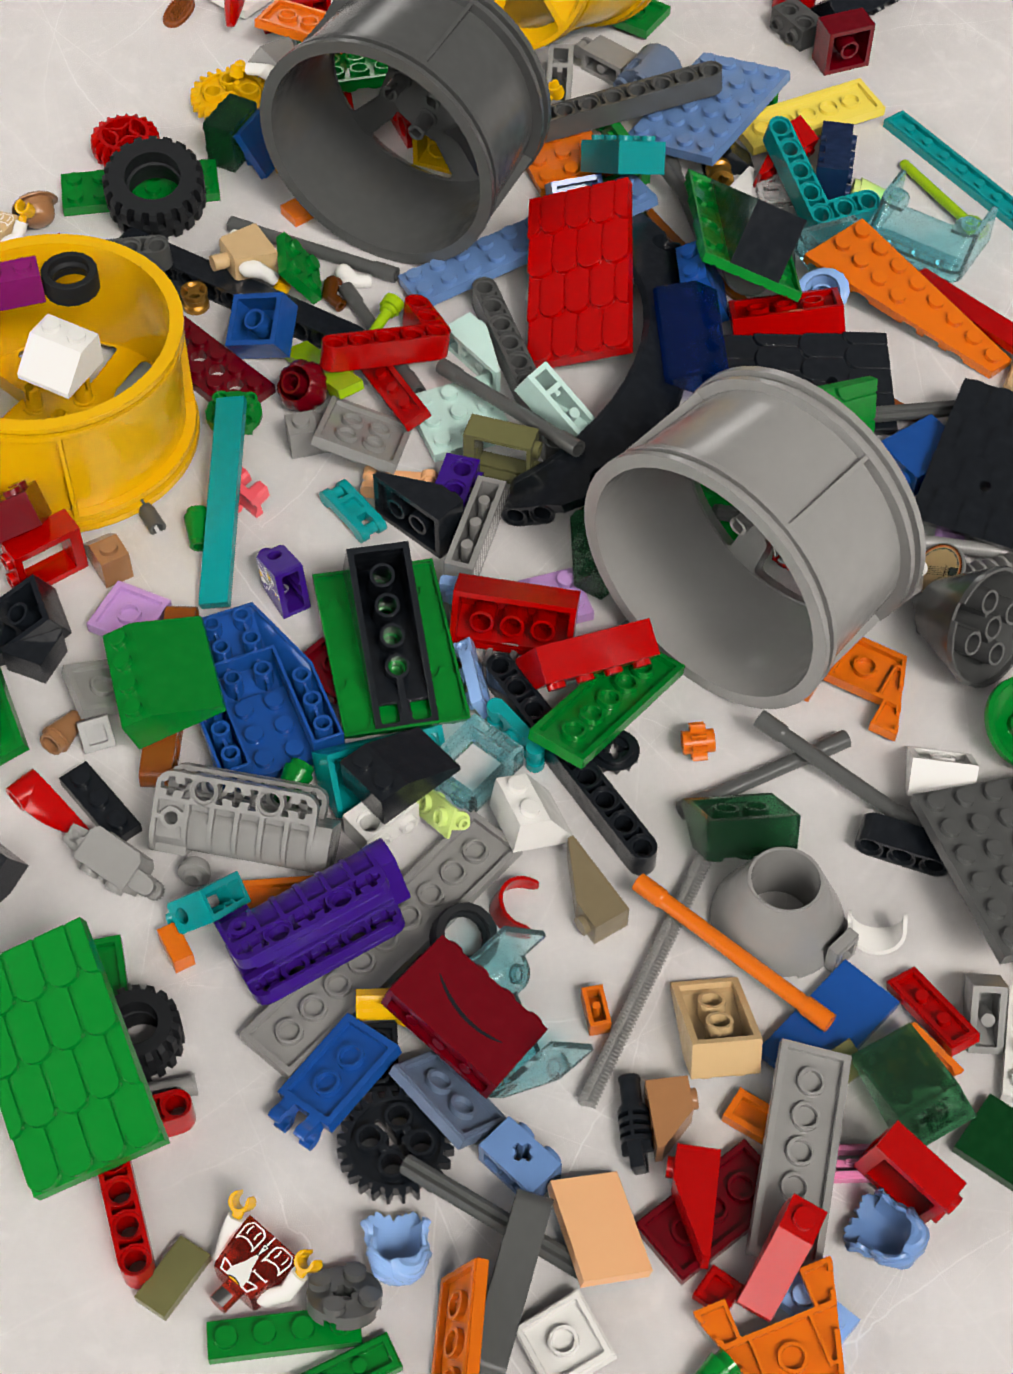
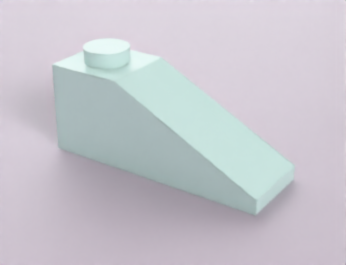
[448,312,501,392]
[514,361,595,437]

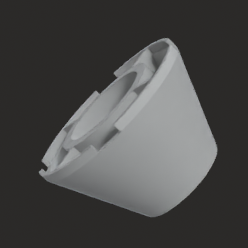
[710,847,845,978]

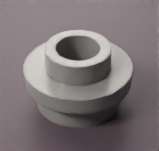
[177,856,211,887]

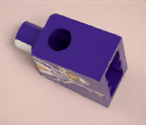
[256,545,311,619]

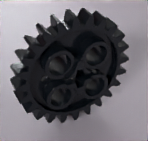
[337,1088,454,1205]

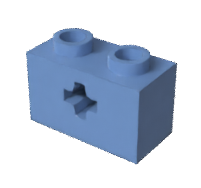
[478,1116,562,1196]

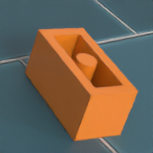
[157,922,196,973]
[581,984,612,1036]

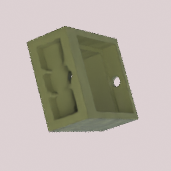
[463,413,543,484]

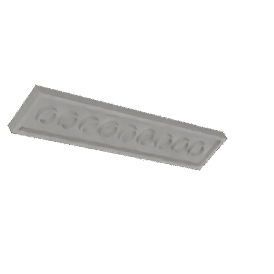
[239,810,523,1080]

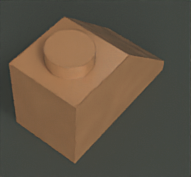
[84,533,134,588]
[643,1075,699,1162]

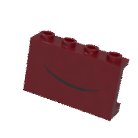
[381,934,548,1099]

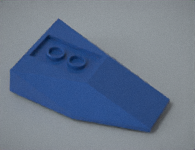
[199,602,345,794]

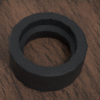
[41,251,100,307]
[429,902,498,965]

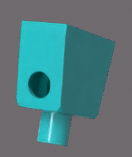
[165,871,251,934]

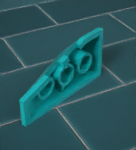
[311,724,447,818]

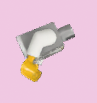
[230,37,295,81]

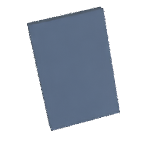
[389,1050,506,1150]

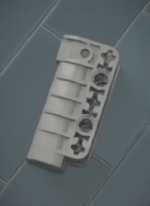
[148,762,342,873]

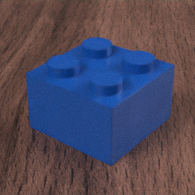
[225,292,298,359]

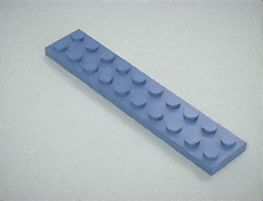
[398,174,658,306]

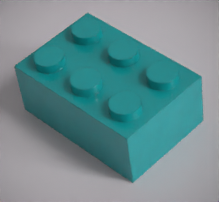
[581,134,666,175]

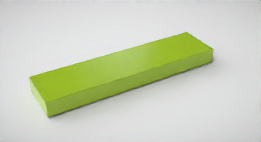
[285,340,364,399]

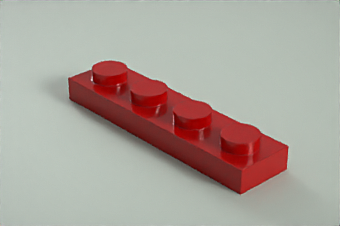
[360,366,431,432]

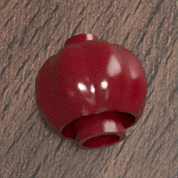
[277,359,328,412]

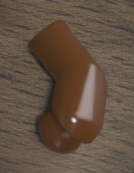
[322,275,346,312]

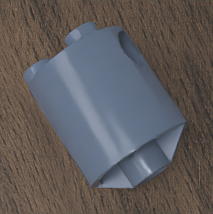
[613,43,682,87]

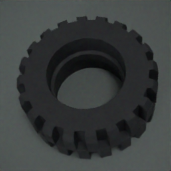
[102,136,207,240]

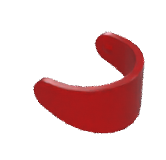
[489,876,539,936]

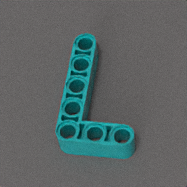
[763,116,880,237]

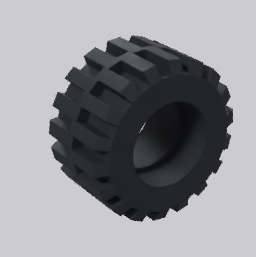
[115,984,185,1082]

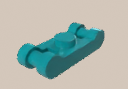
[319,479,387,543]
[487,698,545,773]

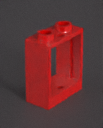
[0,509,89,588]
[853,1120,967,1224]

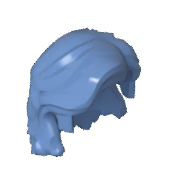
[843,1187,930,1270]

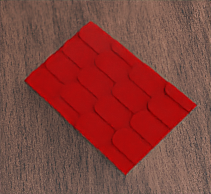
[527,177,633,368]

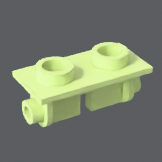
[417,789,470,839]

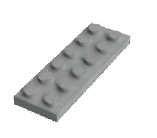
[745,1038,852,1268]

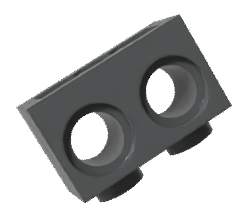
[770,0,819,52]

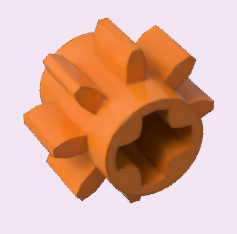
[681,721,716,762]

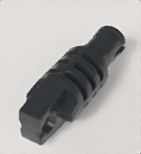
[617,1073,654,1175]

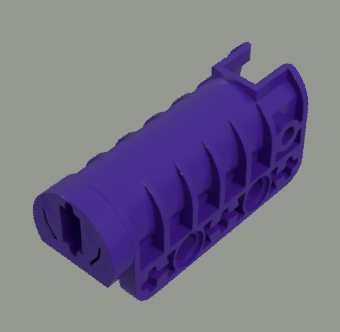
[213,838,411,1005]

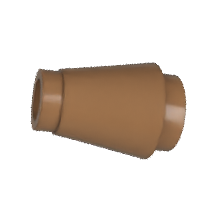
[40,710,85,755]

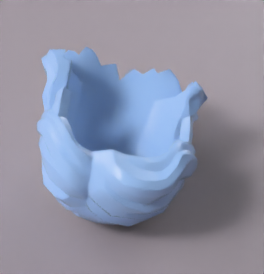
[360,1211,433,1287]

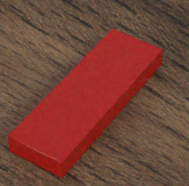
[887,966,980,1057]

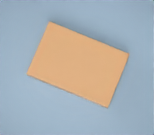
[547,1171,653,1288]

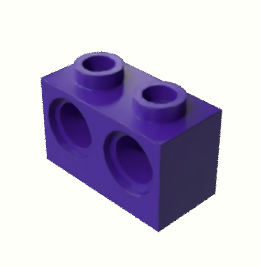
[435,453,484,512]

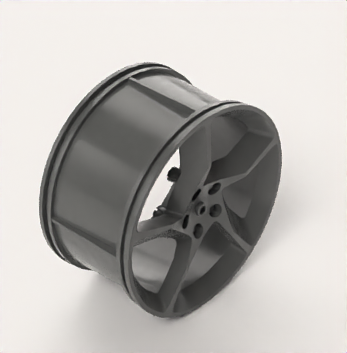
[260,0,551,264]

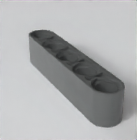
[479,1188,554,1374]

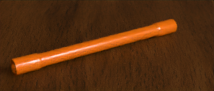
[632,873,837,1032]

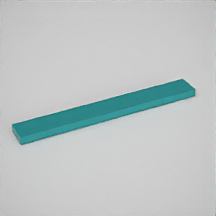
[883,110,1013,230]
[198,396,247,609]

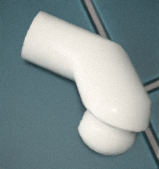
[335,263,372,288]

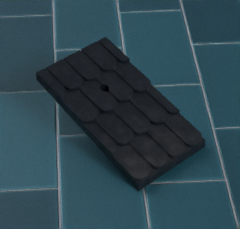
[703,332,898,436]
[916,378,1013,552]

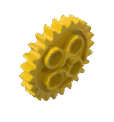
[190,67,265,128]

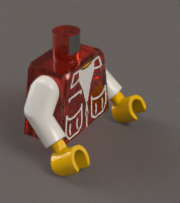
[209,1189,323,1313]

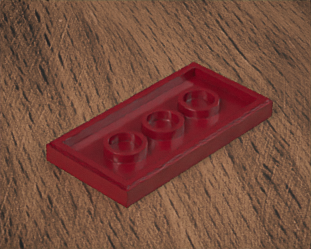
[636,1139,761,1286]

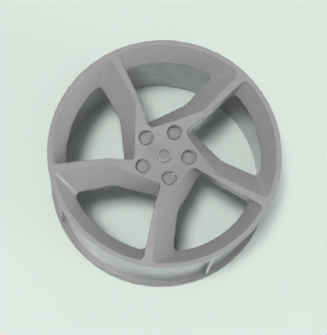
[584,366,926,709]

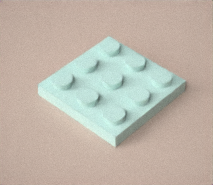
[415,374,509,463]

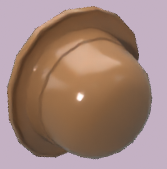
[12,190,58,229]

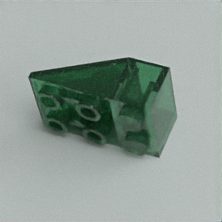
[851,1023,977,1146]

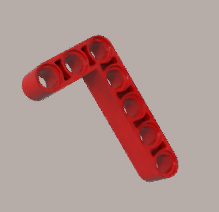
[319,294,451,372]
[98,1089,196,1290]

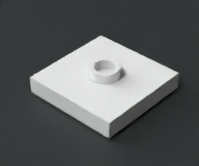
[517,1288,617,1374]

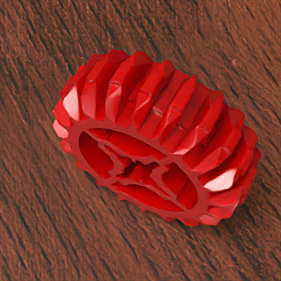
[90,113,160,167]

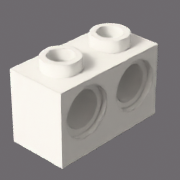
[342,802,420,849]

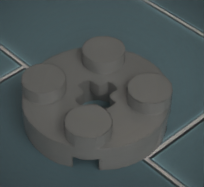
[306,1261,383,1331]

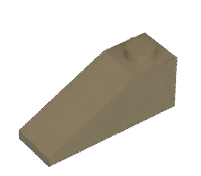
[567,835,629,944]

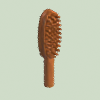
[163,0,195,28]

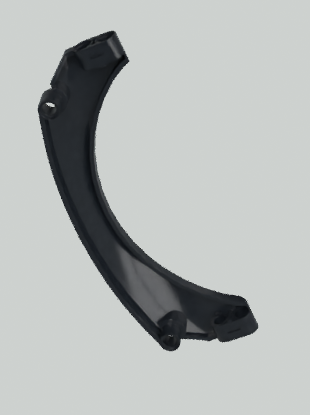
[502,212,695,526]

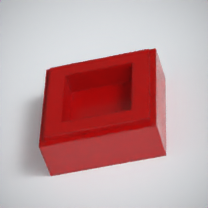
[692,1264,744,1310]

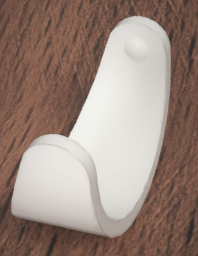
[848,910,908,955]

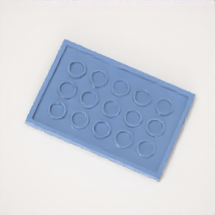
[628,52,790,166]

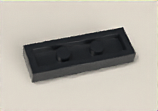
[59,761,143,841]

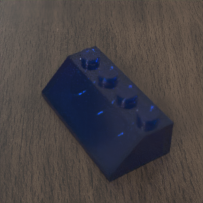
[653,281,729,393]

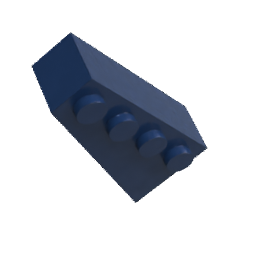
[816,120,857,200]

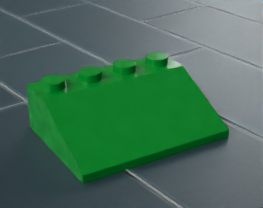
[102,616,227,750]

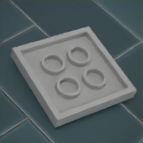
[311,396,412,475]

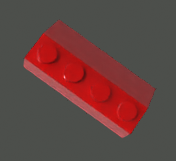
[728,287,846,335]
[450,573,581,655]
[515,618,660,692]

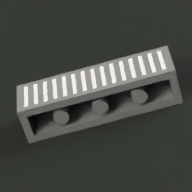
[444,475,507,576]

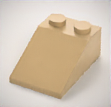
[670,977,763,1079]

